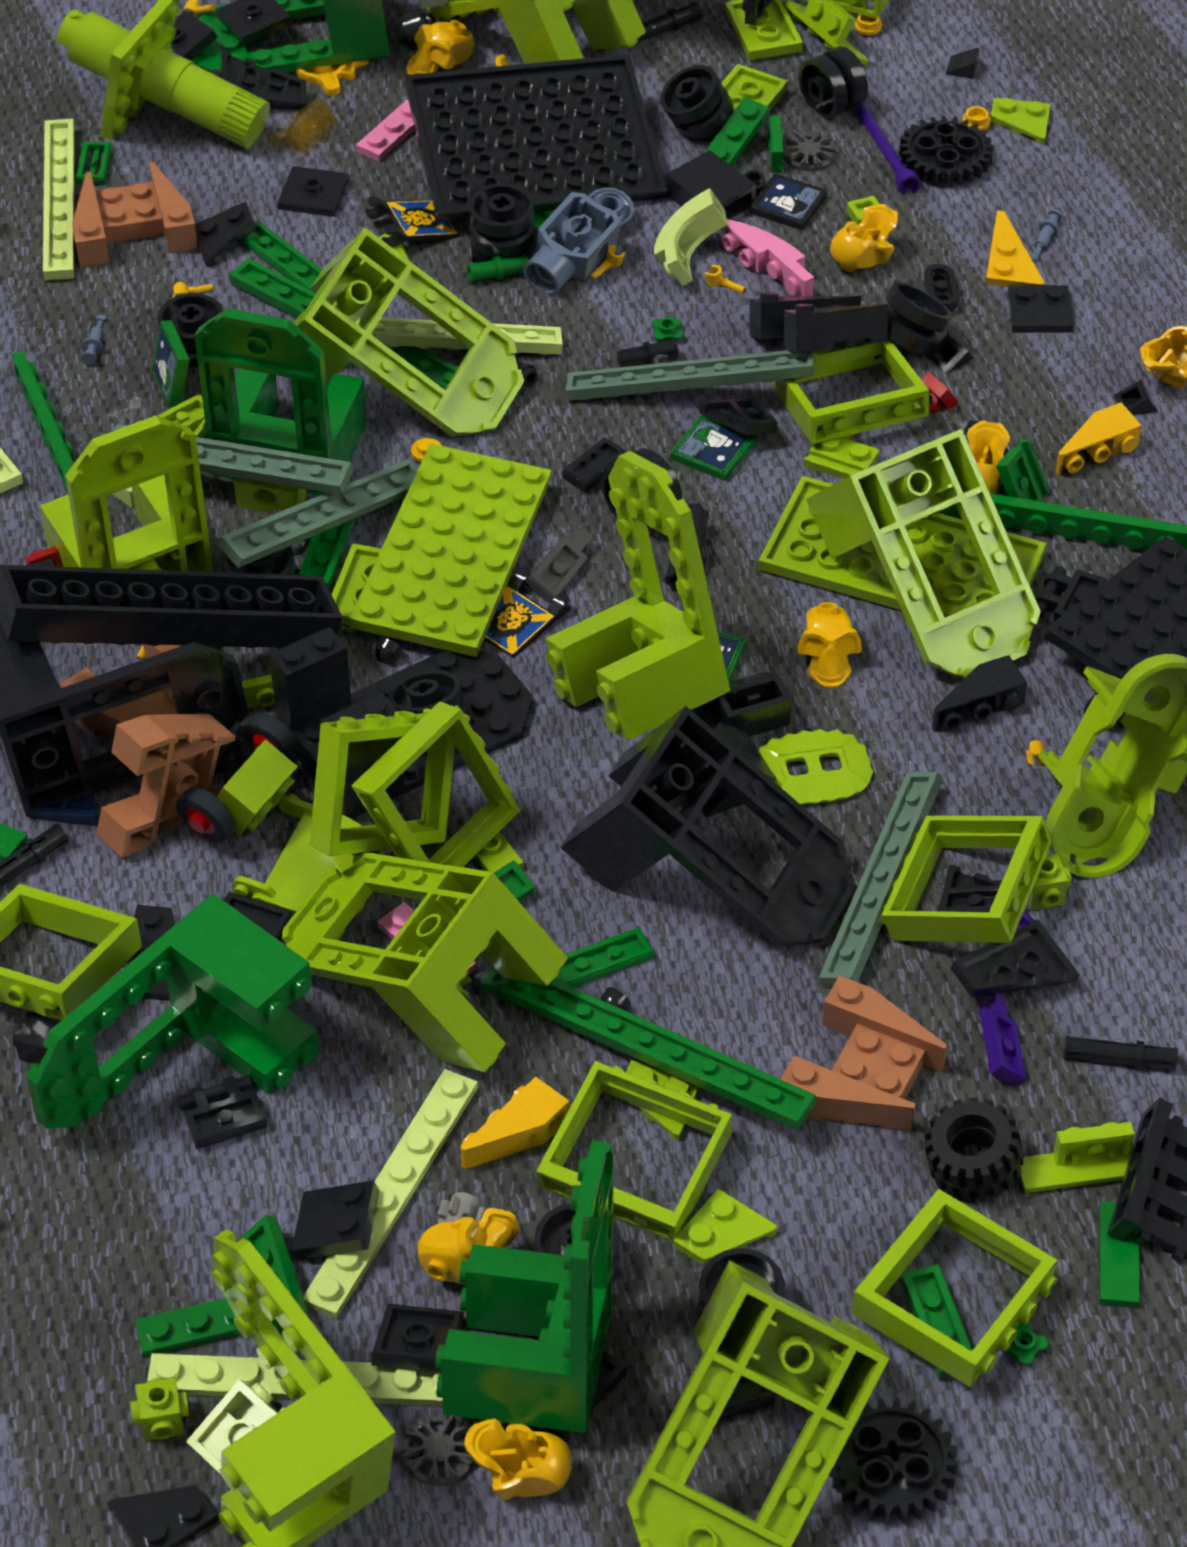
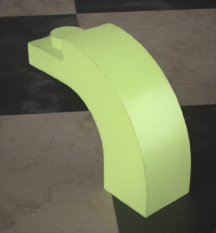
[654,188,728,286]

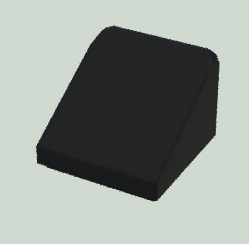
[945,48,980,79]
[927,334,974,373]
[1114,380,1158,415]

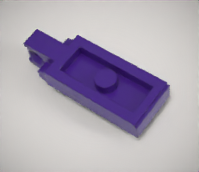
[979,993,1026,1086]

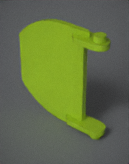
[232,794,385,915]

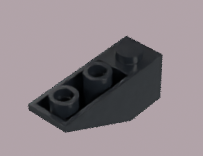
[932,655,1027,732]

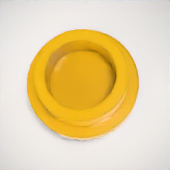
[854,14,882,36]
[962,106,991,131]
[411,438,442,463]

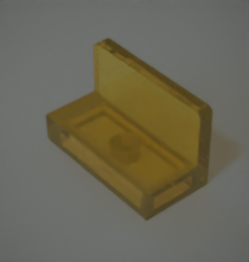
[270,97,337,153]

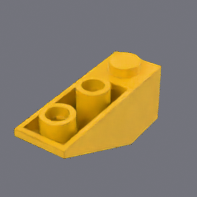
[1056,403,1142,476]
[460,1077,569,1169]

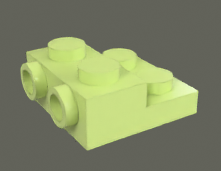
[186,1379,285,1473]

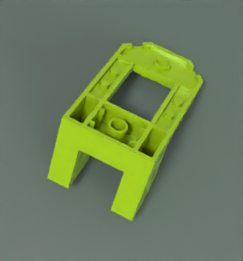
[426,0,646,64]
[293,227,524,437]
[40,415,213,572]
[806,429,1041,680]
[545,451,730,741]
[282,852,568,1072]
[211,1229,395,1547]
[626,1261,890,1547]

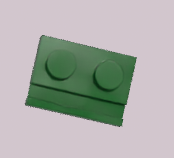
[996,439,1050,502]

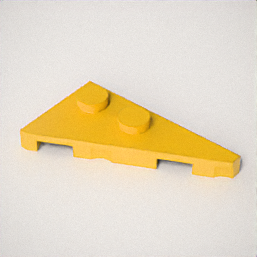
[985,211,1044,287]

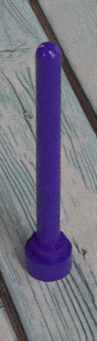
[856,104,921,194]

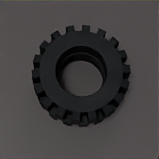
[924,1098,1023,1202]

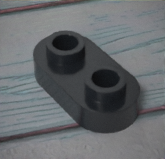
[923,264,959,312]

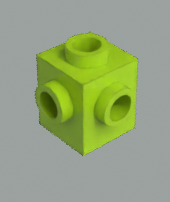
[1027,854,1072,911]
[130,1378,190,1441]

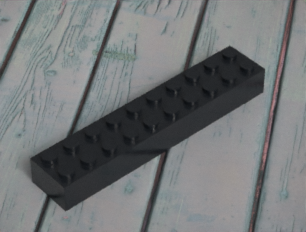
[0,565,343,649]

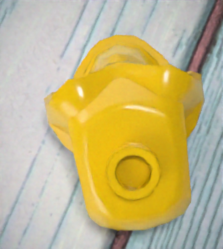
[406,20,475,75]
[830,204,898,272]
[1139,325,1187,388]
[967,420,1010,494]
[797,602,862,688]
[417,1208,520,1284]
[464,1419,572,1500]

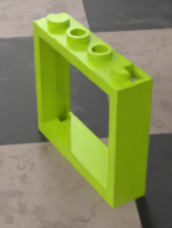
[772,339,929,444]
[351,701,521,867]
[310,708,455,857]
[881,816,1052,943]
[0,884,142,1021]
[536,1061,733,1241]
[851,1189,1058,1388]

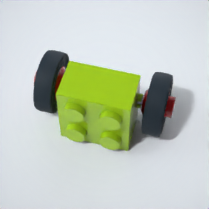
[176,713,301,843]

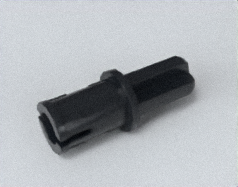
[617,339,679,367]

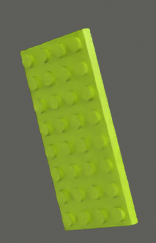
[349,443,552,657]
[758,476,1047,617]

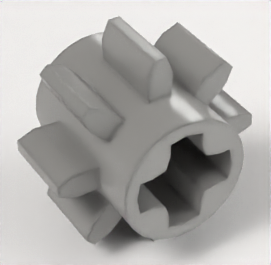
[437,1192,485,1223]

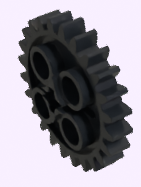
[899,116,994,186]
[829,1398,959,1524]

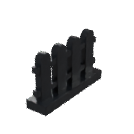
[1107,1098,1187,1262]

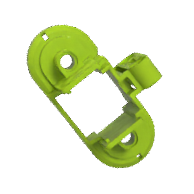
[1038,654,1187,878]

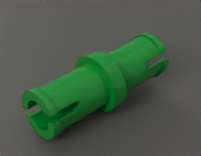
[467,255,529,283]

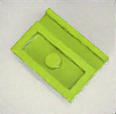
[803,437,880,479]

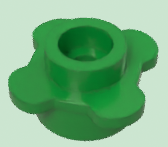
[652,317,683,342]
[1002,1322,1048,1365]

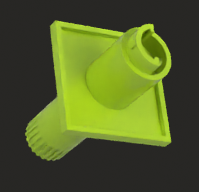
[56,0,270,149]

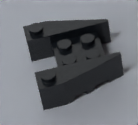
[749,292,888,352]

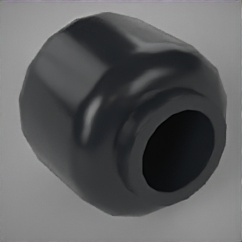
[396,8,436,49]

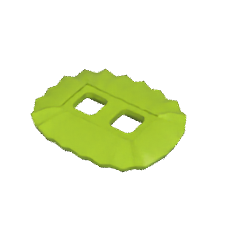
[759,729,873,805]

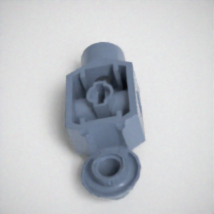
[523,188,634,296]

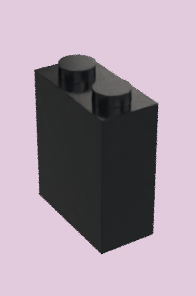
[666,150,756,220]

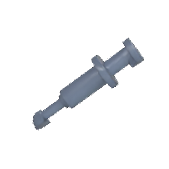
[1030,209,1063,262]
[81,314,106,365]

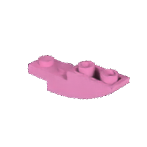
[721,220,814,297]

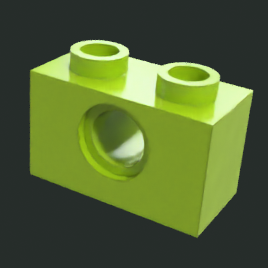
[234,477,307,513]

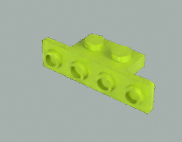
[784,0,870,65]
[1020,1122,1164,1193]

